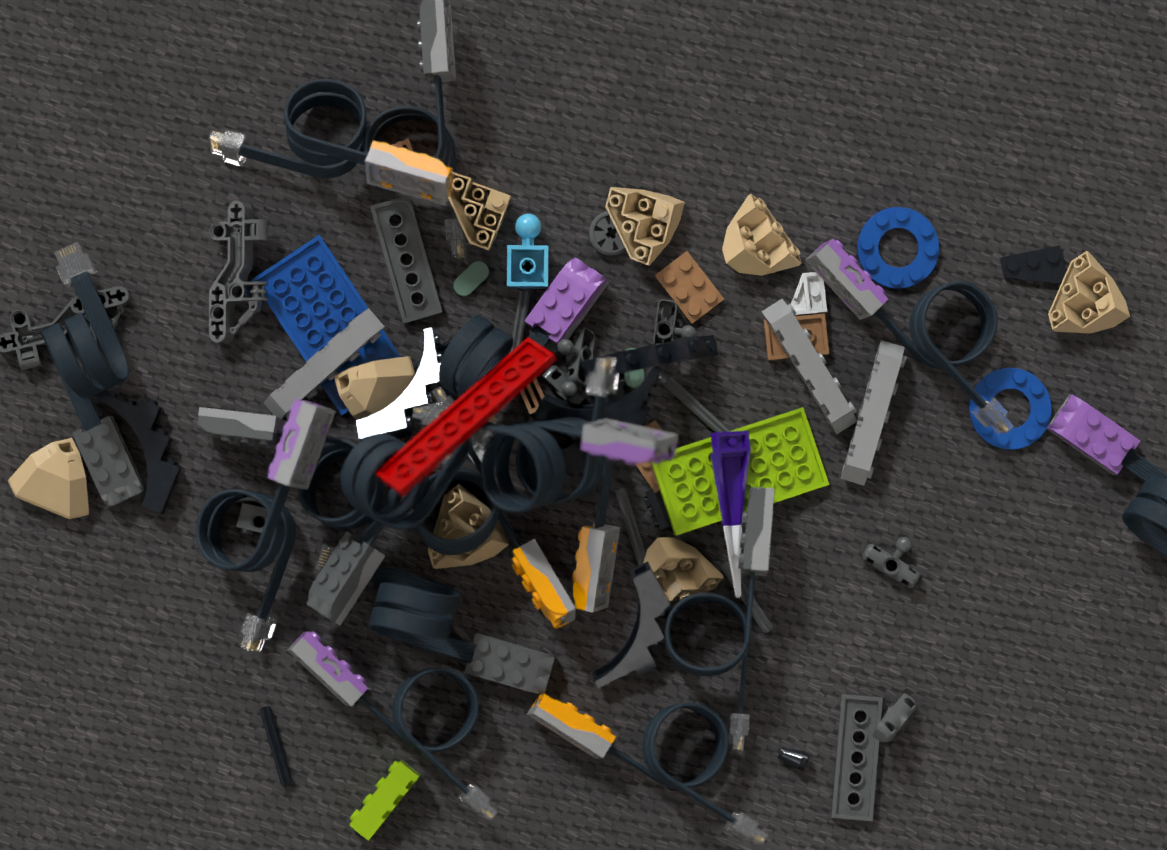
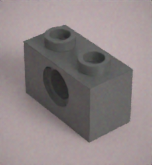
[237,503,269,535]

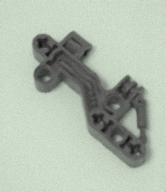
[209,201,268,344]
[0,286,131,370]

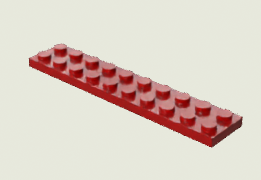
[375,337,556,496]

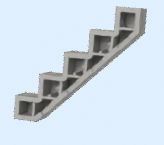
[761,299,857,434]
[264,308,385,419]
[841,340,906,485]

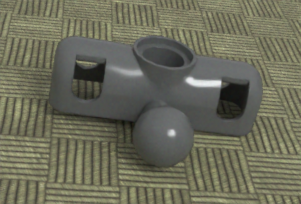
[653,299,696,344]
[557,327,595,387]
[542,365,595,405]
[862,537,920,588]
[873,693,917,743]

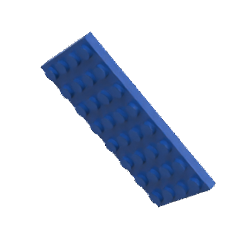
[252,235,401,416]

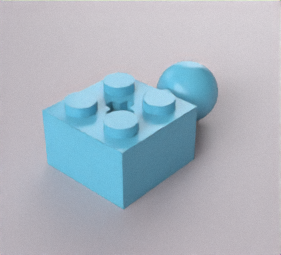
[507,214,549,289]

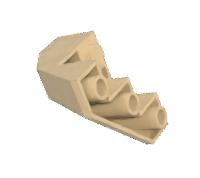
[448,172,511,251]
[605,187,685,266]
[722,194,802,276]
[1048,251,1130,333]
[334,356,415,420]
[8,438,89,519]
[428,484,509,569]
[643,537,724,608]

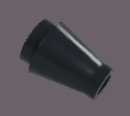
[778,747,810,770]

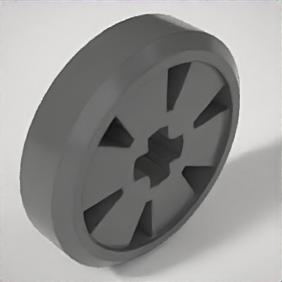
[589,211,627,256]

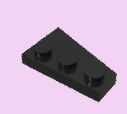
[1000,245,1066,285]

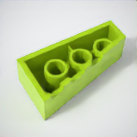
[349,759,421,841]

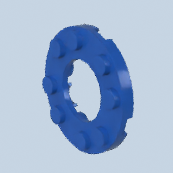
[857,207,939,289]
[969,368,1051,450]

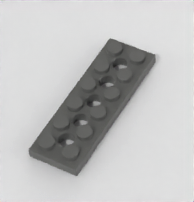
[370,195,443,324]
[831,694,883,821]

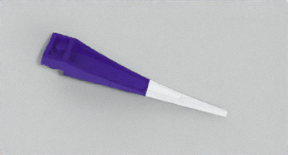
[710,431,751,598]

